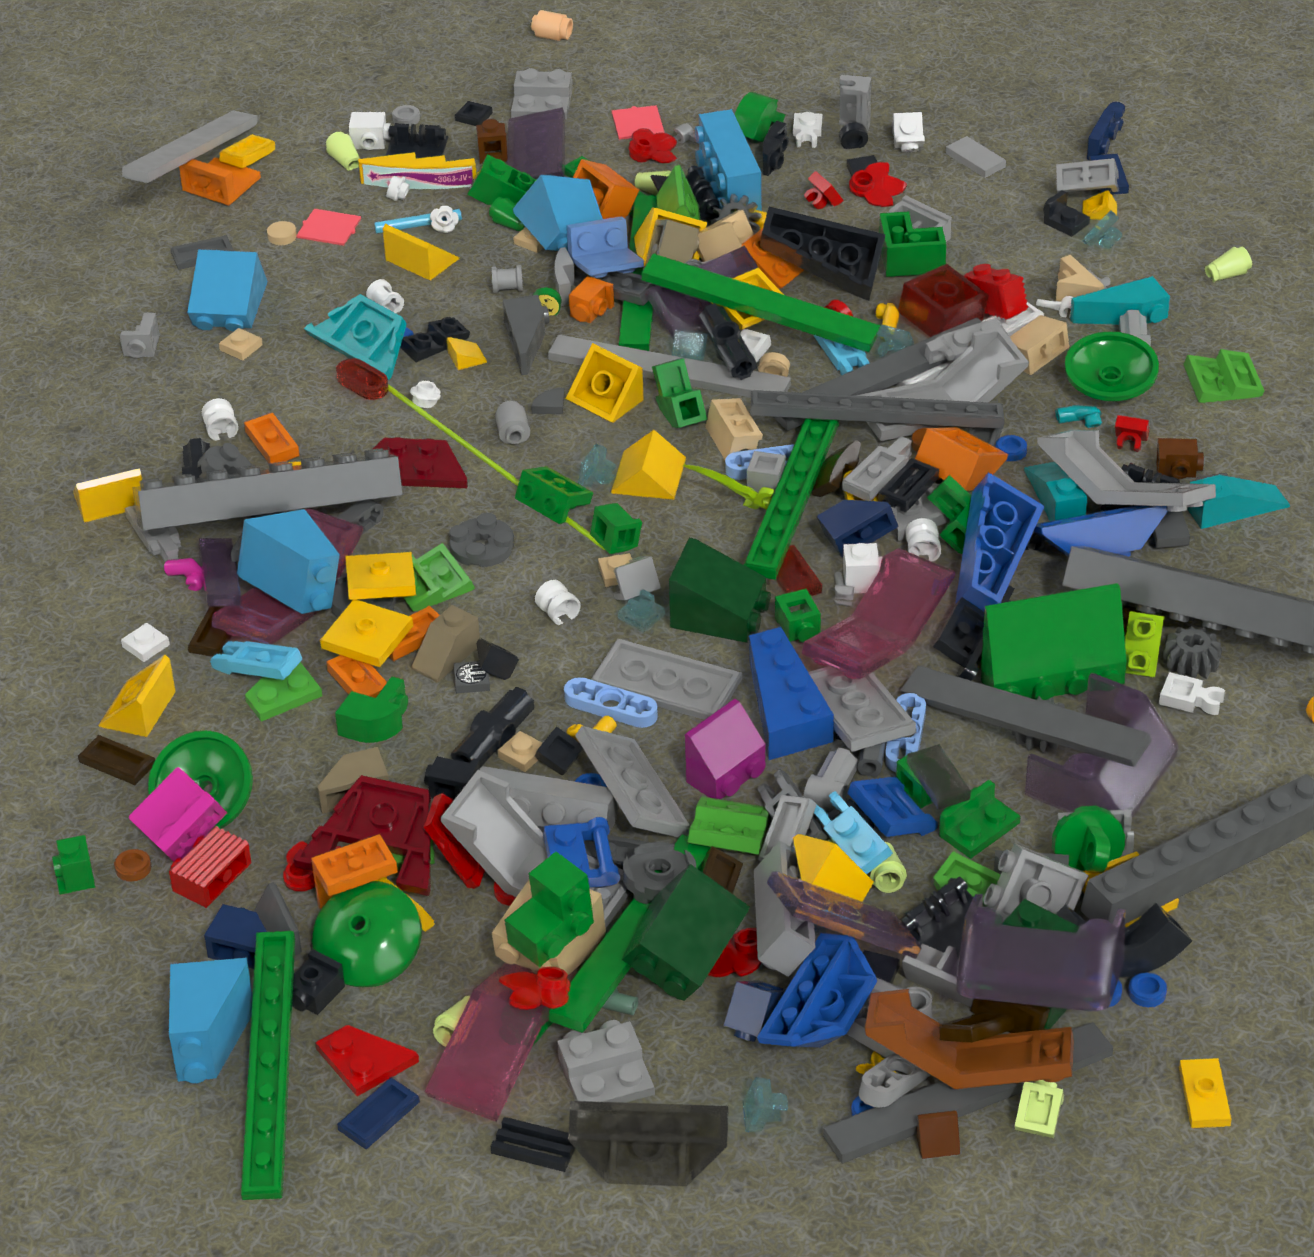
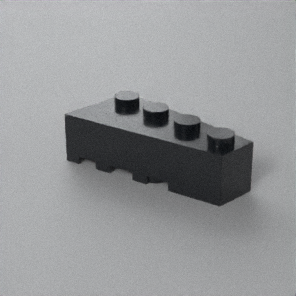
[760,206,886,301]

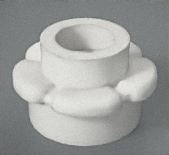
[386,176,410,201]
[430,206,459,233]
[410,381,441,408]

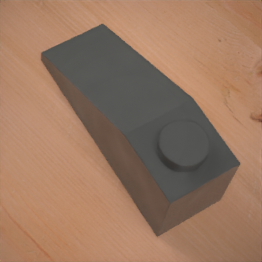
[503,295,550,375]

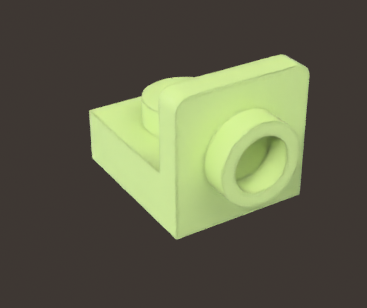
[1015,1080,1064,1138]

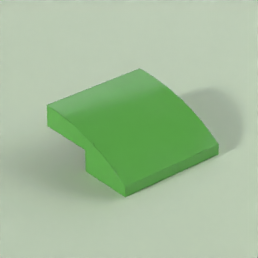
[1183,349,1264,403]
[403,543,475,612]
[688,796,770,854]

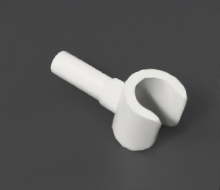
[1036,296,1073,318]

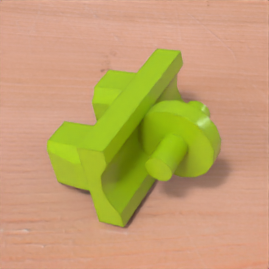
[1125,612,1164,677]

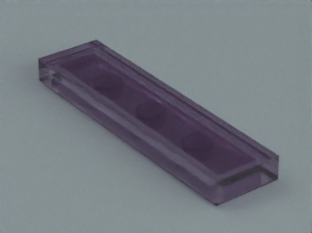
[199,538,241,606]

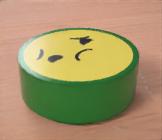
[533,287,562,315]

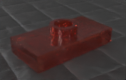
[776,545,822,596]

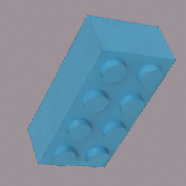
[695,109,762,211]

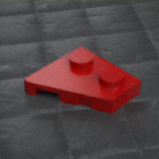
[424,793,485,889]
[315,1025,419,1097]

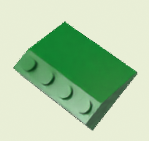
[981,583,1127,700]

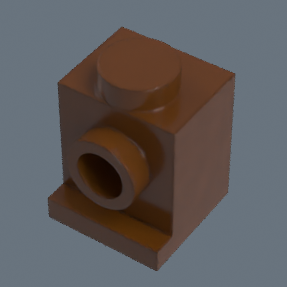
[476,119,508,164]
[1156,438,1204,479]

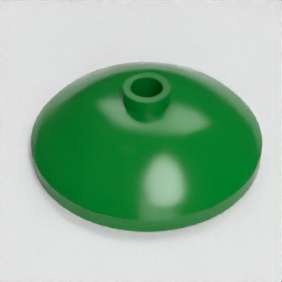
[1065,332,1159,402]
[148,731,253,834]
[312,881,422,987]

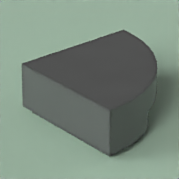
[531,388,565,414]

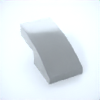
[555,247,575,306]

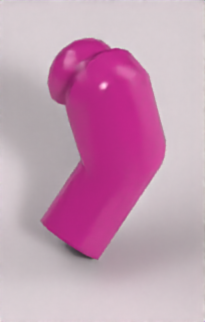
[164,558,208,591]

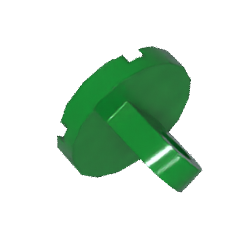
[1052,805,1125,873]

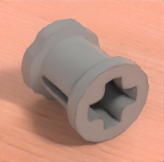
[492,265,523,293]

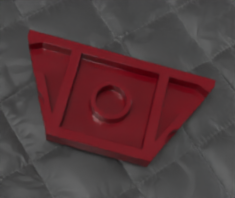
[373,437,468,489]

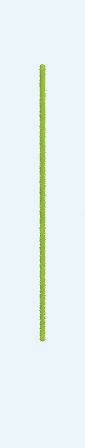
[357,364,605,550]

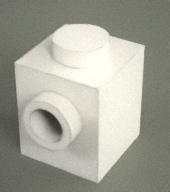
[349,112,391,150]
[843,543,885,593]

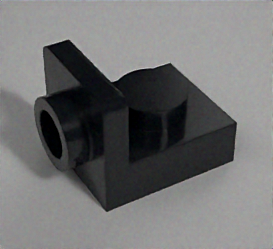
[1043,190,1090,237]

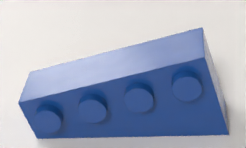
[955,472,1045,612]
[749,627,834,760]

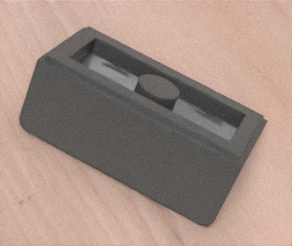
[254,882,302,955]

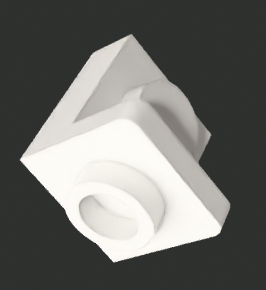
[893,112,925,152]

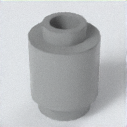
[495,401,530,444]

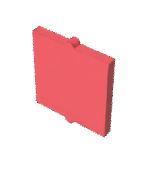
[611,105,664,140]
[296,209,361,246]

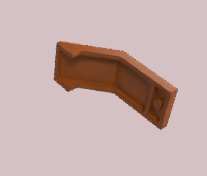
[865,989,1074,1089]

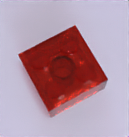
[898,264,989,337]

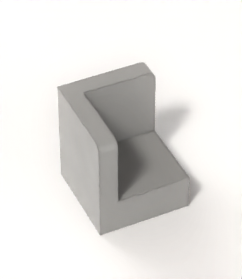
[747,451,785,498]
[613,556,661,600]

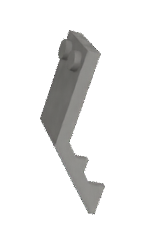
[857,327,1029,441]
[1037,430,1216,512]
[441,770,631,927]

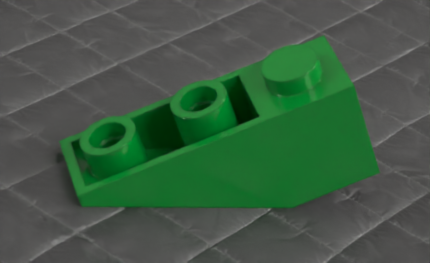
[467,154,536,205]

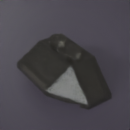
[568,1101,729,1186]

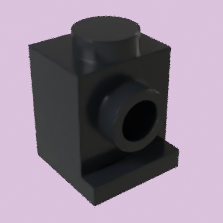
[424,756,480,800]
[292,949,345,1015]

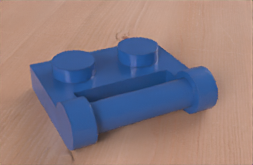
[847,777,938,837]
[543,817,620,888]

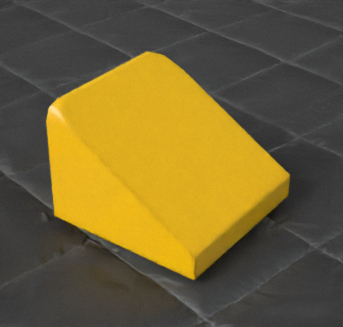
[1082,190,1117,220]
[447,337,487,370]

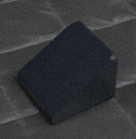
[476,638,519,680]

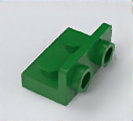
[515,466,593,524]
[939,780,1021,859]

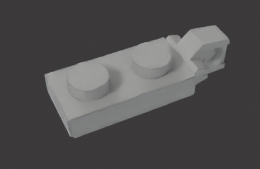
[924,318,1011,364]
[843,436,912,501]
[125,505,181,562]

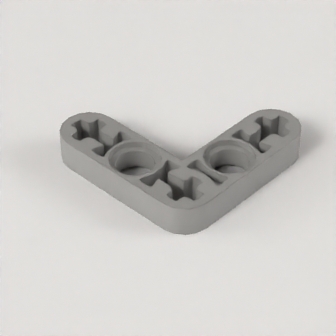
[847,1004,931,1108]

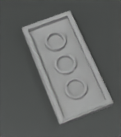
[591,638,742,720]
[808,658,916,752]
[575,726,691,838]

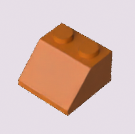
[573,159,639,219]
[915,427,1009,491]

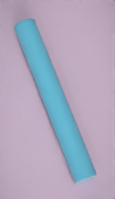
[374,209,462,233]

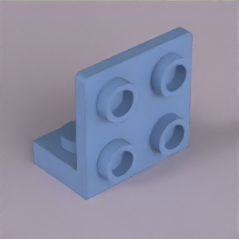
[567,216,644,278]

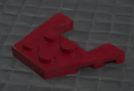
[293,775,431,896]

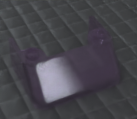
[1025,673,1178,819]
[956,894,1126,1011]

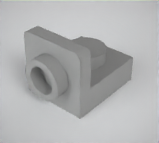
[120,313,160,358]

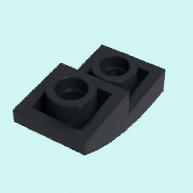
[763,121,789,176]
[400,317,470,363]

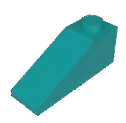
[1070,276,1170,325]
[1024,462,1087,521]
[1187,475,1290,529]

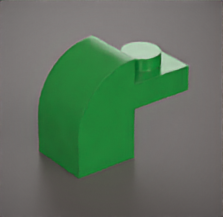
[735,92,786,142]
[652,358,708,428]
[927,475,972,554]
[335,676,408,743]

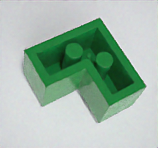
[879,211,946,277]
[504,851,594,968]

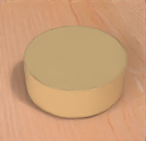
[267,221,297,245]
[758,352,790,377]

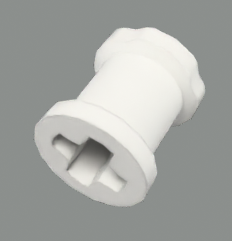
[366,279,404,313]

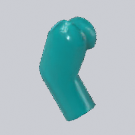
[1055,405,1102,428]

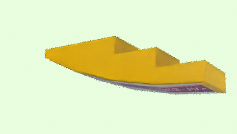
[358,152,476,189]

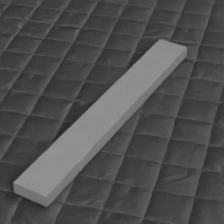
[122,111,258,183]
[548,335,791,397]

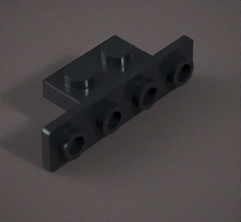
[933,585,1015,681]

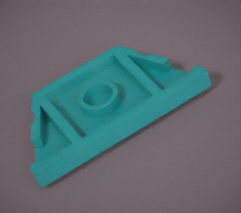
[304,294,407,380]

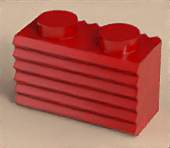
[964,264,1029,319]
[169,826,252,908]

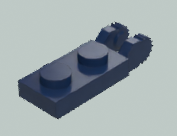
[1087,102,1125,160]

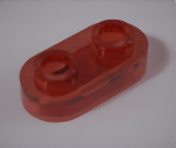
[336,358,389,400]

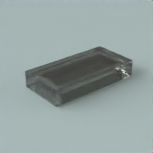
[907,744,971,810]

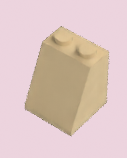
[492,880,606,975]

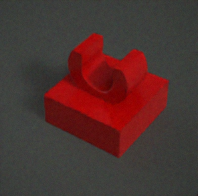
[804,171,844,209]
[1115,415,1150,452]

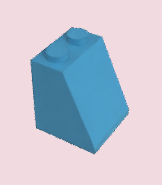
[513,175,603,251]
[187,249,268,332]
[237,509,340,614]
[169,958,253,1083]

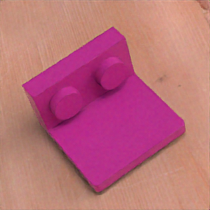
[129,767,227,862]

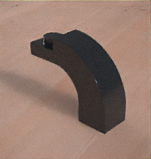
[1056,903,1192,977]

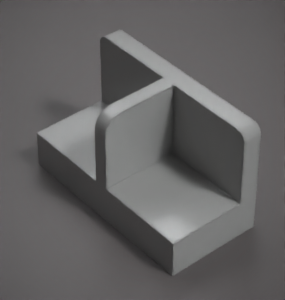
[902,944,988,1007]

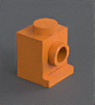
[569,276,614,323]

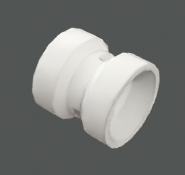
[201,398,238,441]
[905,518,941,562]
[535,580,581,625]

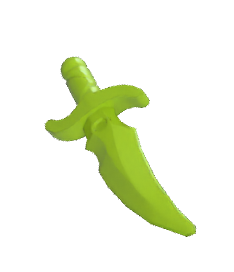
[683,464,774,510]

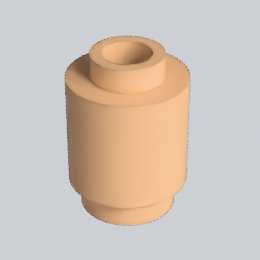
[531,10,573,41]

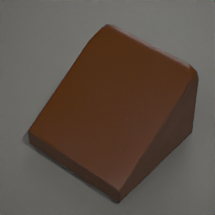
[917,1111,960,1159]

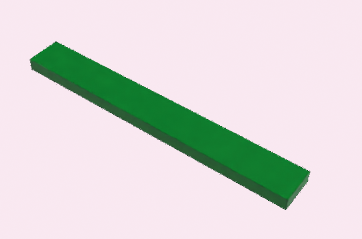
[619,195,658,351]
[641,253,880,352]
[744,418,839,580]
[549,834,711,1033]
[241,931,295,1200]

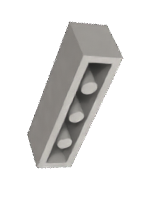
[480,766,618,830]
[754,841,816,977]

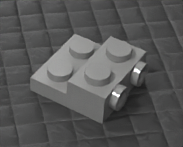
[511,68,572,119]
[984,843,1088,922]
[557,1020,655,1115]

